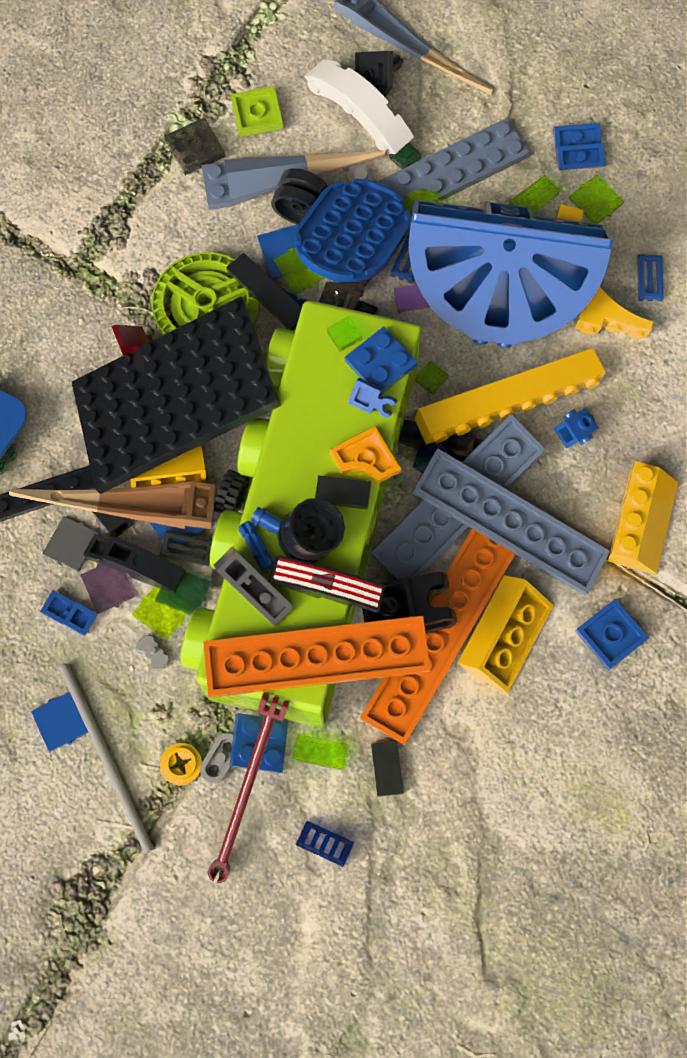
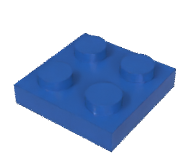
[344,326,417,395]
[575,599,649,671]
[229,713,288,774]

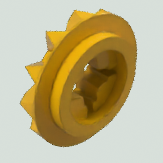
[160,743,202,786]

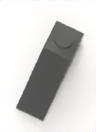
[214,546,294,626]

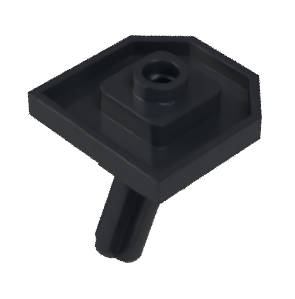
[355,51,404,97]

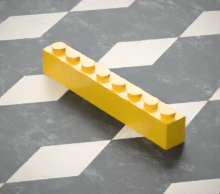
[415,348,606,444]

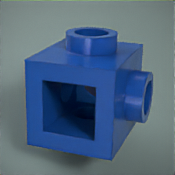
[553,407,599,449]

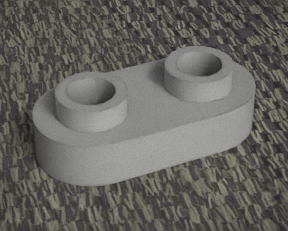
[200,733,233,784]

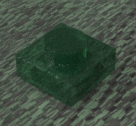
[389,142,422,170]

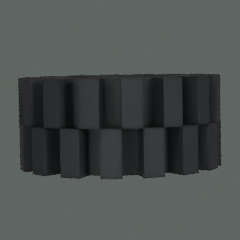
[214,469,249,514]

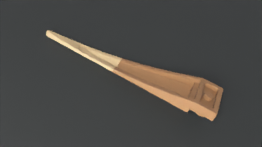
[9,481,216,529]

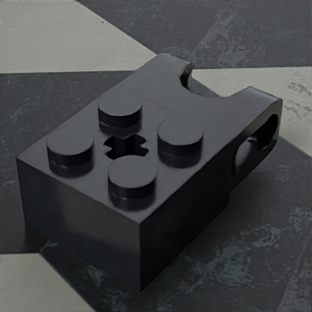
[362,571,457,633]

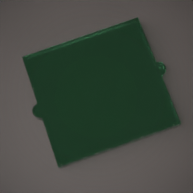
[155,567,212,615]

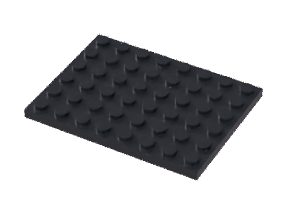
[72,296,281,494]

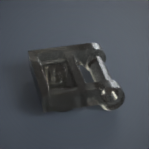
[319,282,366,310]

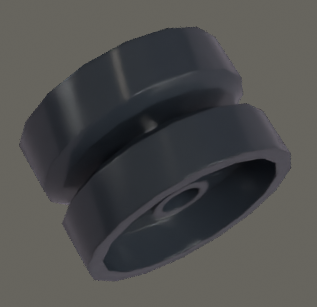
[271,168,328,224]

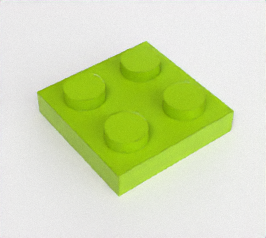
[230,86,284,138]

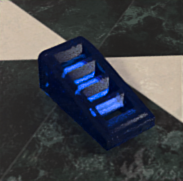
[295,821,355,868]

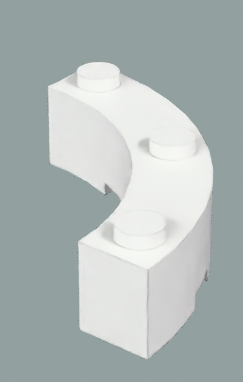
[305,59,414,154]

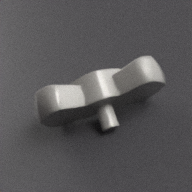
[136,636,170,671]

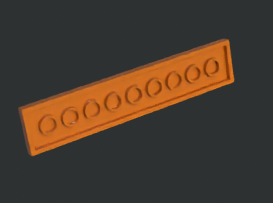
[360,529,516,746]

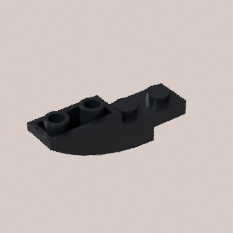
[83,534,186,594]

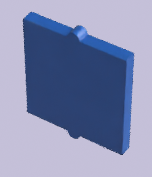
[31,692,89,752]

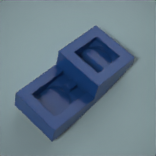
[40,590,97,636]

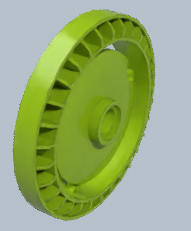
[151,252,260,335]

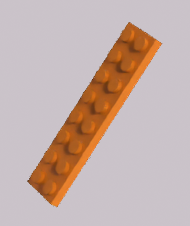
[203,616,430,698]

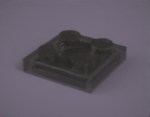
[164,117,226,176]

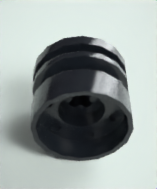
[277,498,345,563]

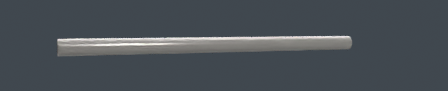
[59,663,154,854]

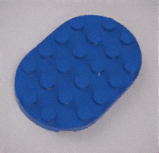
[295,179,410,283]

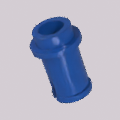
[251,507,282,535]

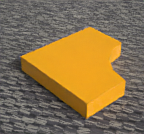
[329,425,402,484]

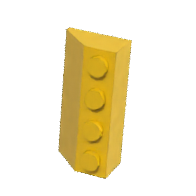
[607,461,679,575]
[458,575,554,693]

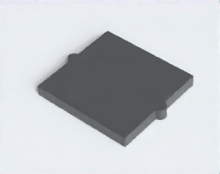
[42,516,100,572]

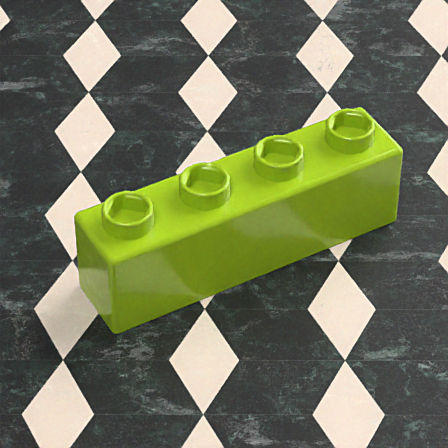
[181,301,421,729]

